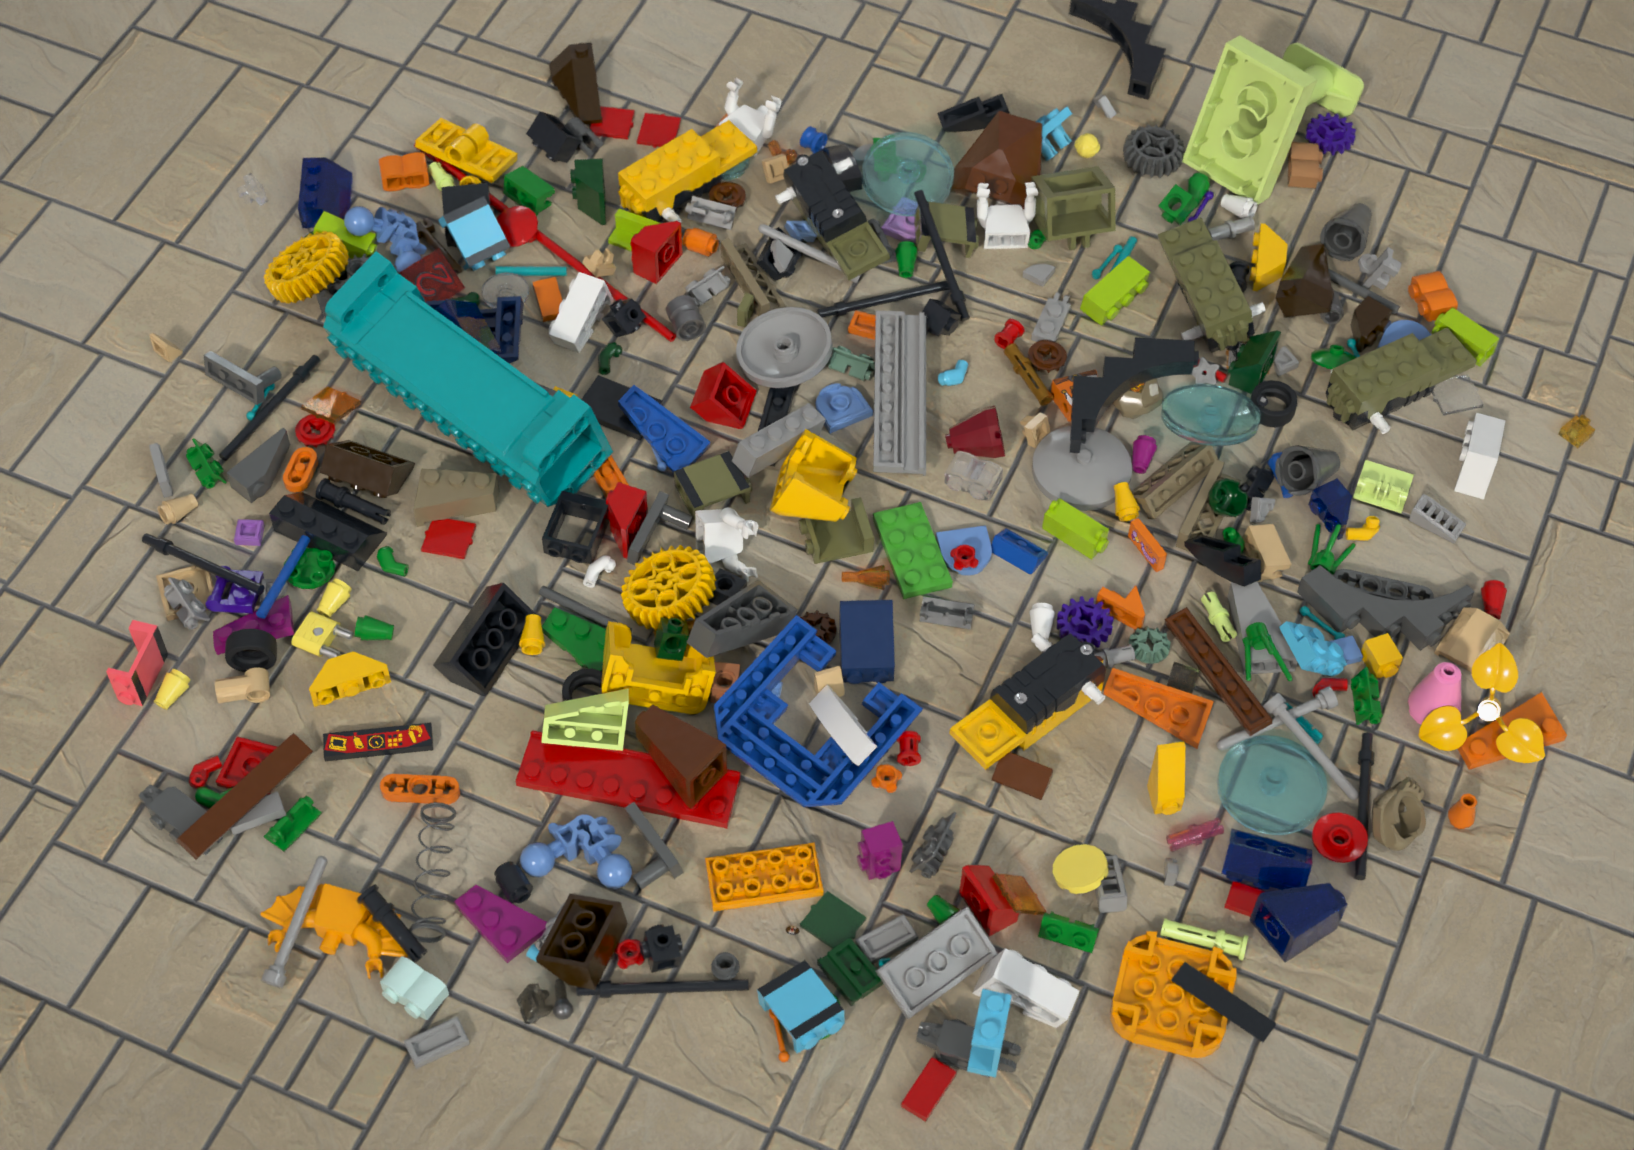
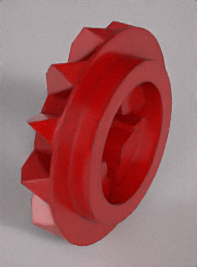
[295,414,336,448]

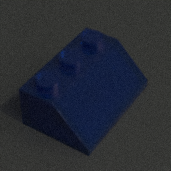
[298,157,353,228]
[1221,828,1312,897]

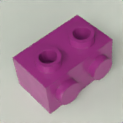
[857,821,903,880]

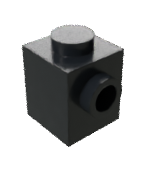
[922,299,961,337]

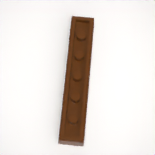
[1164,607,1273,736]
[176,733,313,860]

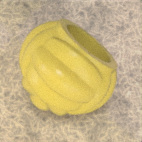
[1075,133,1100,158]

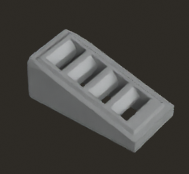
[1409,494,1466,543]
[1095,855,1127,913]

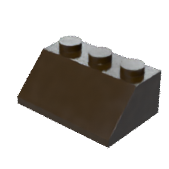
[320,440,415,498]
[535,894,628,990]

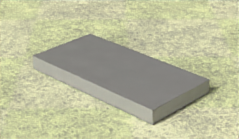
[875,906,998,1019]

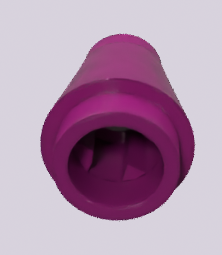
[1132,435,1157,474]

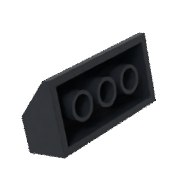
[269,492,387,571]
[433,582,537,696]

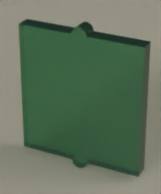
[800,891,867,949]

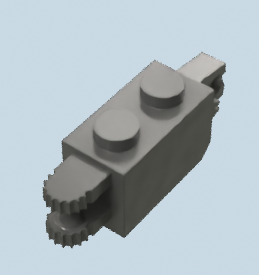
[138,784,223,855]
[916,1019,1021,1077]

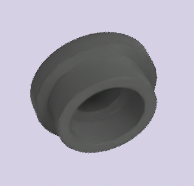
[711,952,740,980]

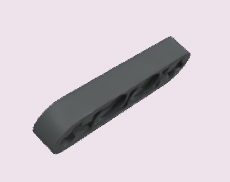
[1334,569,1434,601]

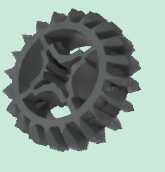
[1123,124,1185,178]

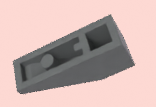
[227,428,290,503]

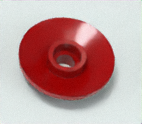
[1312,813,1368,863]

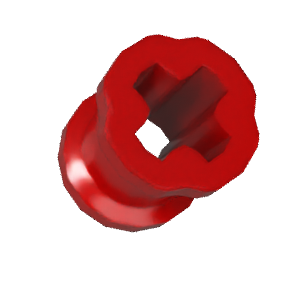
[994,319,1025,349]
[897,731,921,766]

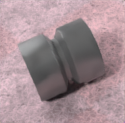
[666,295,706,341]

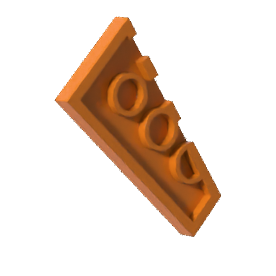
[1103,668,1214,749]
[1458,692,1567,770]

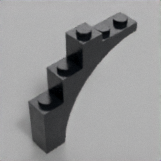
[1069,0,1166,100]

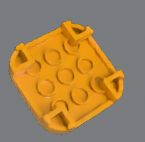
[1110,931,1237,1058]

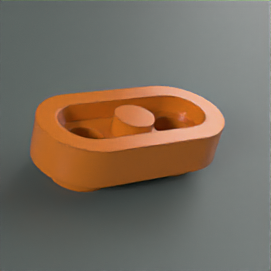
[283,447,318,493]

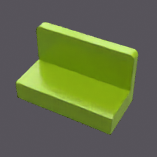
[608,209,661,252]

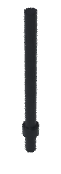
[914,190,970,321]
[816,281,950,318]
[219,354,321,461]
[142,533,265,595]
[1354,732,1375,880]
[576,979,749,998]

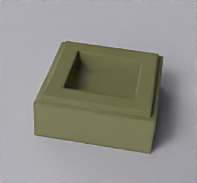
[737,293,754,328]

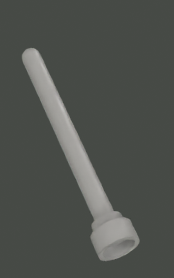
[758,224,862,284]
[1217,686,1338,751]
[1263,693,1359,800]
[261,856,327,988]

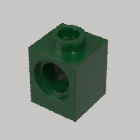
[654,617,689,661]

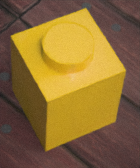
[1361,633,1403,679]

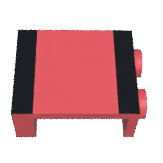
[106,620,168,706]

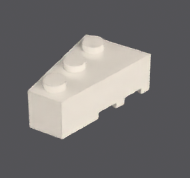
[1454,413,1505,499]
[972,948,1079,1028]

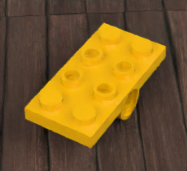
[415,118,518,183]

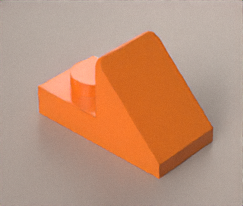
[1096,586,1145,630]

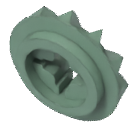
[1128,626,1171,664]

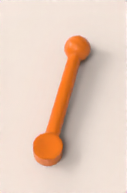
[769,1009,790,1062]

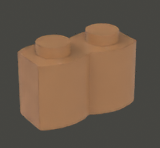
[1288,142,1323,189]

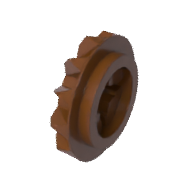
[709,182,746,211]
[1028,340,1067,374]
[800,610,837,644]

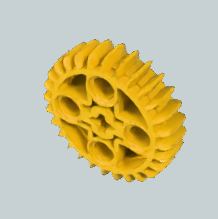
[264,231,349,304]
[621,545,716,631]

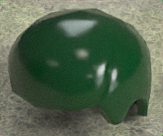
[1208,478,1248,517]

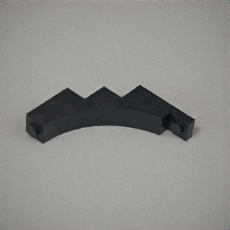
[1069,337,1199,453]

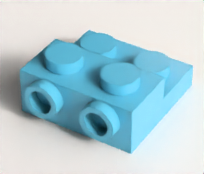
[1279,621,1347,676]

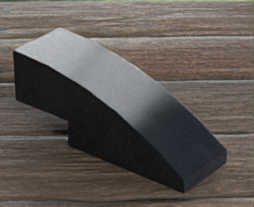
[937,94,1010,132]
[822,144,863,192]
[1184,535,1261,587]

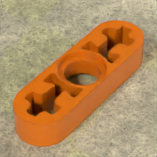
[380,774,460,804]

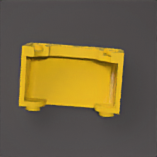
[770,429,858,522]
[601,621,716,714]

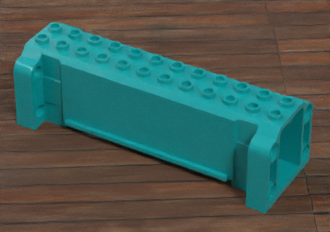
[323,251,613,507]

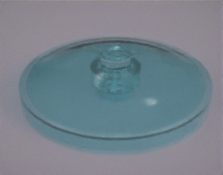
[862,132,954,216]
[1161,384,1261,446]
[1217,735,1327,835]

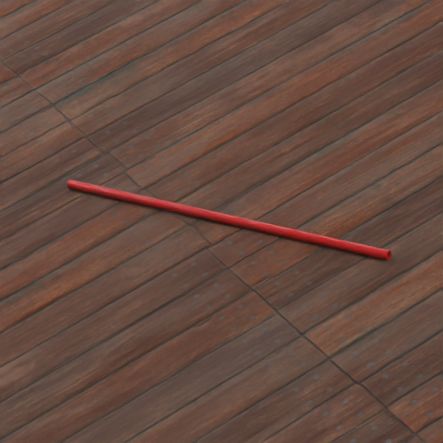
[414,144,676,342]

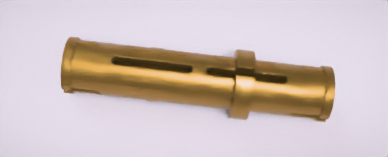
[1004,343,1054,406]

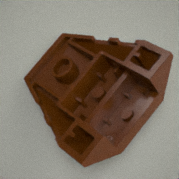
[947,111,1043,210]

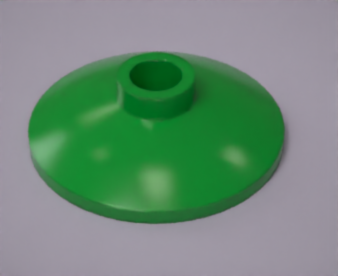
[1310,345,1357,370]

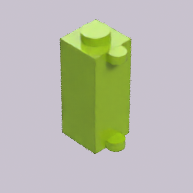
[313,211,377,259]
[1431,307,1500,367]
[1042,498,1109,560]

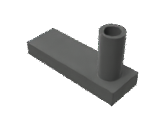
[204,351,282,405]
[627,491,693,565]
[625,802,683,890]

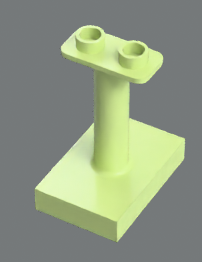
[1182,36,1364,205]

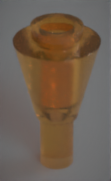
[841,565,890,590]

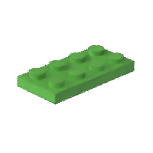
[873,502,953,599]

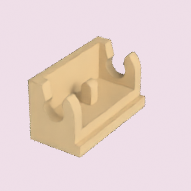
[1242,524,1291,582]

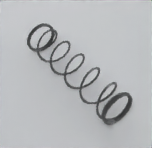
[409,802,456,943]

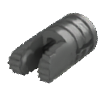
[565,117,604,157]

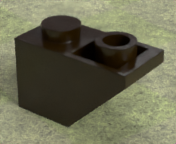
[1350,296,1392,353]

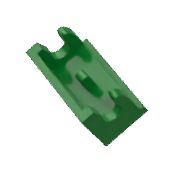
[503,166,555,216]

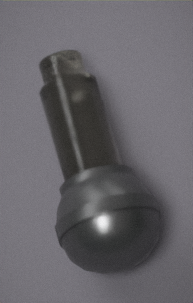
[553,978,573,1020]

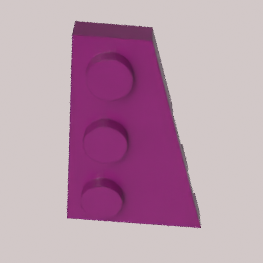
[213,595,294,655]
[454,885,547,963]

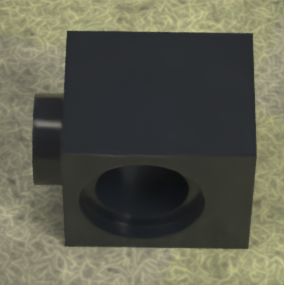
[708,568,747,605]

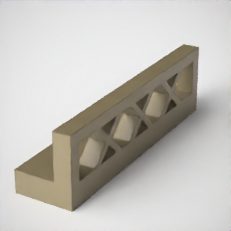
[721,238,786,316]
[1132,442,1218,519]
[1176,459,1241,552]

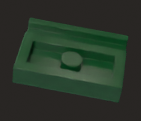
[817,937,883,1007]

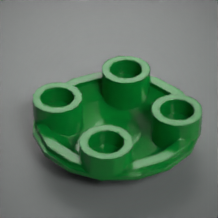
[284,548,335,589]

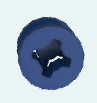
[800,126,828,154]

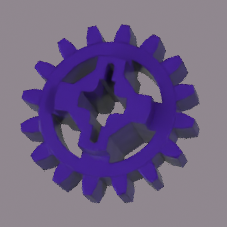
[1305,112,1356,155]
[1056,596,1113,648]

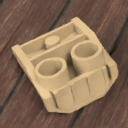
[1434,607,1510,672]

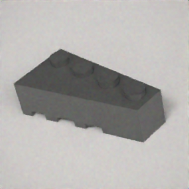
[687,580,798,658]

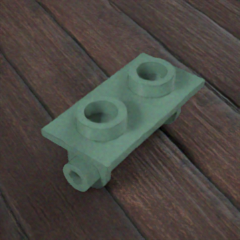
[826,346,875,381]

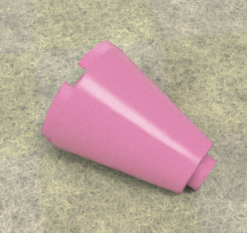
[1408,662,1462,725]

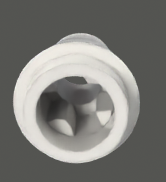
[1221,194,1257,219]
[1029,603,1055,640]

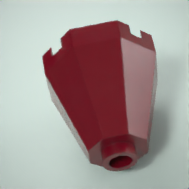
[945,405,1005,458]

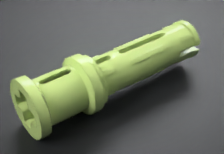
[1160,918,1249,961]

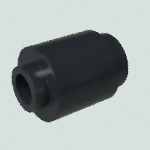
[494,861,533,904]

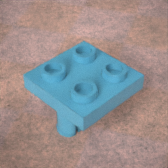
[1036,107,1072,161]

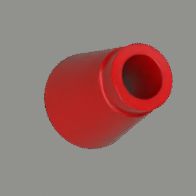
[1481,580,1507,620]

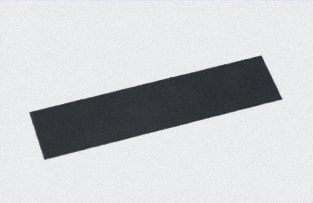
[1171,962,1277,1042]

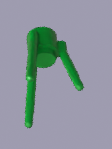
[1308,524,1356,575]
[1242,622,1293,681]

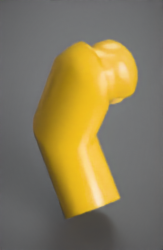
[1345,516,1380,541]

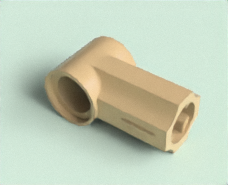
[215,667,270,703]

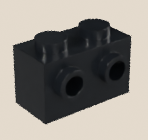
[526,111,581,163]

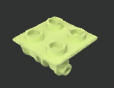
[1353,460,1414,513]

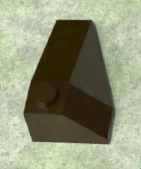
[549,42,602,124]
[1275,244,1334,318]

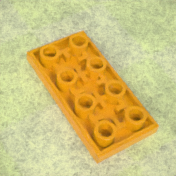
[705,843,824,912]

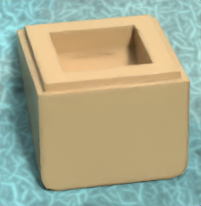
[150,333,183,363]
[814,666,845,697]

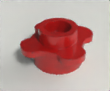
[950,545,979,570]
[614,939,645,969]

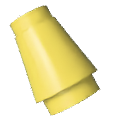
[317,578,352,618]
[154,669,190,710]

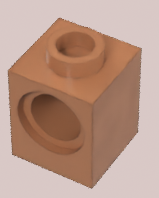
[710,662,740,703]

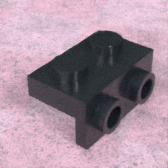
[756,227,806,281]

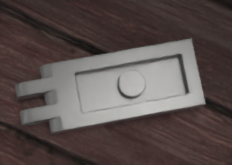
[1031,292,1072,342]

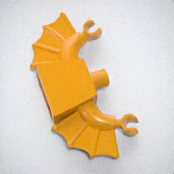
[260,883,409,979]

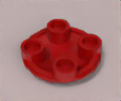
[496,206,538,247]

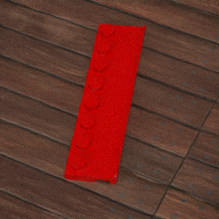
[516,730,741,829]

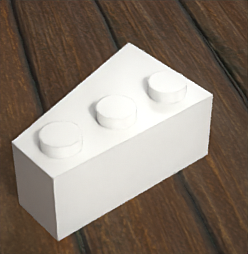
[549,272,614,353]

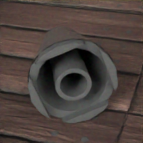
[1320,203,1372,261]
[1275,445,1340,496]

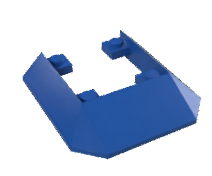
[714,615,923,807]

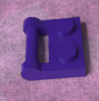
[205,566,264,614]

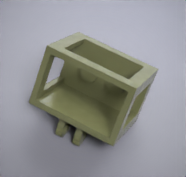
[1031,166,1116,250]

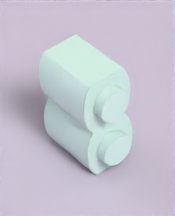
[380,956,449,1020]

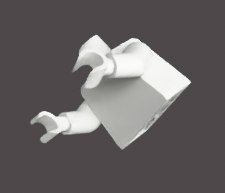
[719,78,782,157]
[977,182,1038,249]
[695,507,758,582]

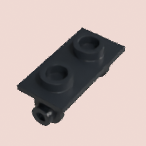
[1239,461,1274,511]

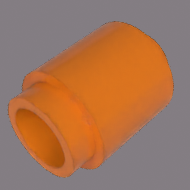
[682,228,719,257]

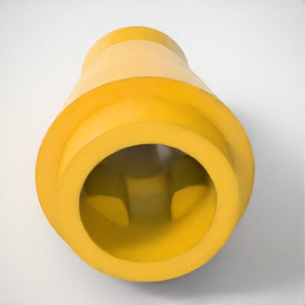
[1114,482,1140,521]
[519,614,545,655]

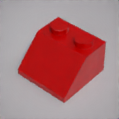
[630,221,683,284]
[690,362,757,429]
[606,482,648,559]
[959,865,1020,937]

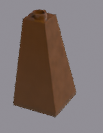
[635,705,727,809]

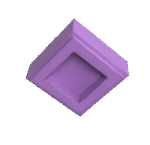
[234,519,265,546]

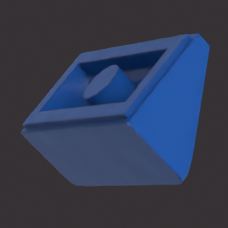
[991,528,1048,574]

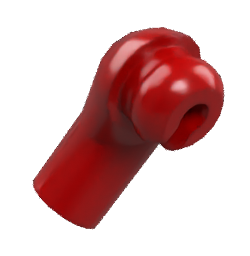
[1312,678,1348,698]
[188,755,222,789]

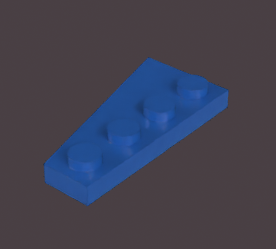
[618,385,711,473]

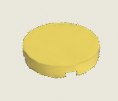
[1053,844,1108,894]

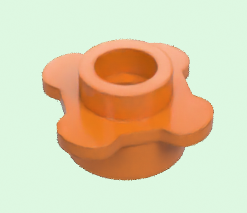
[871,765,902,793]

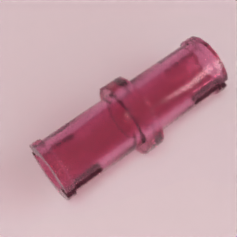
[1166,817,1224,852]

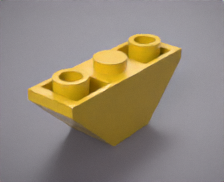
[1249,223,1287,291]
[309,651,391,707]

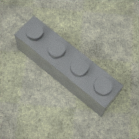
[732,403,826,478]

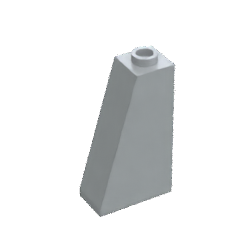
[1227,581,1298,675]

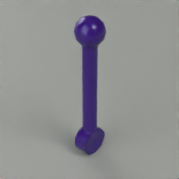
[1188,191,1214,222]

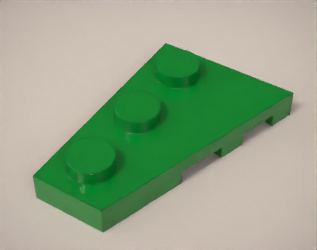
[542,607,606,671]

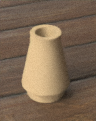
[157,494,198,525]

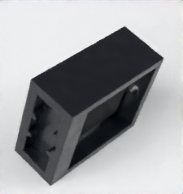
[542,491,610,564]

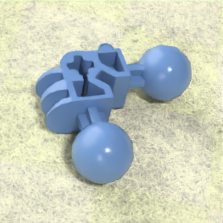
[344,206,427,281]
[520,815,632,889]

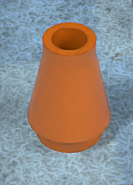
[1448,794,1477,829]

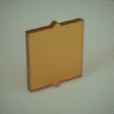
[301,386,361,424]
[992,873,1047,916]

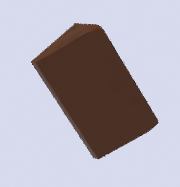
[992,752,1053,800]

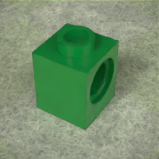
[1158,184,1198,225]

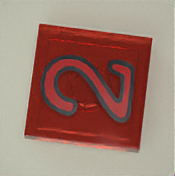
[399,248,465,302]

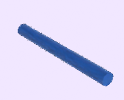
[256,535,310,619]

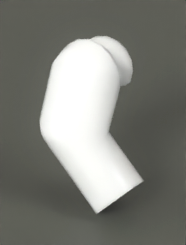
[583,555,616,588]

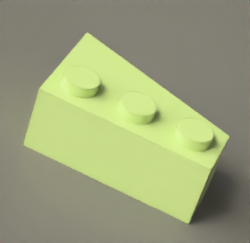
[541,688,629,751]

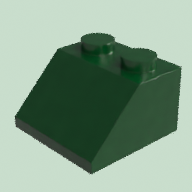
[570,159,606,225]
[1227,330,1281,394]

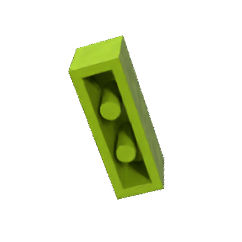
[1080,256,1150,326]

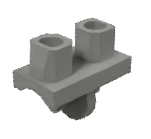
[1358,247,1402,290]

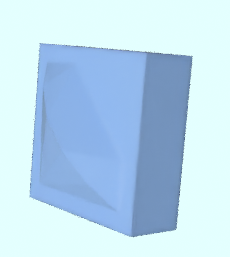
[784,221,816,242]

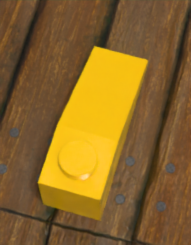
[1147,742,1185,815]

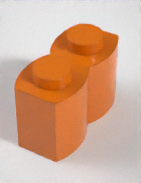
[379,152,429,191]
[1408,271,1458,322]

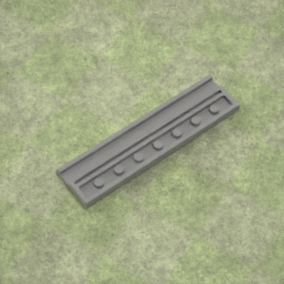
[873,311,926,476]

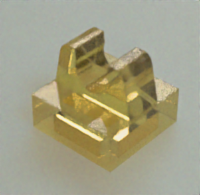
[1559,414,1595,448]

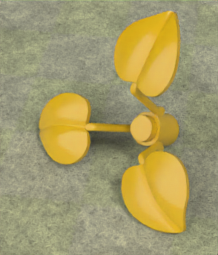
[1418,643,1545,763]

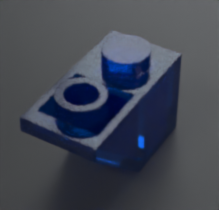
[1308,478,1352,540]

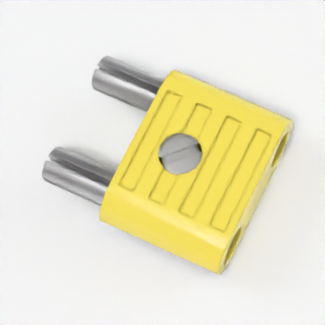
[291,611,354,658]

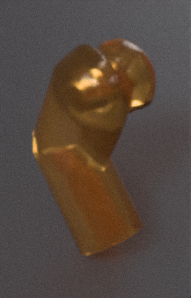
[768,141,798,165]

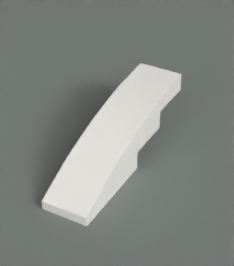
[809,685,877,766]

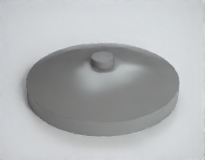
[736,307,833,388]
[1032,426,1132,511]

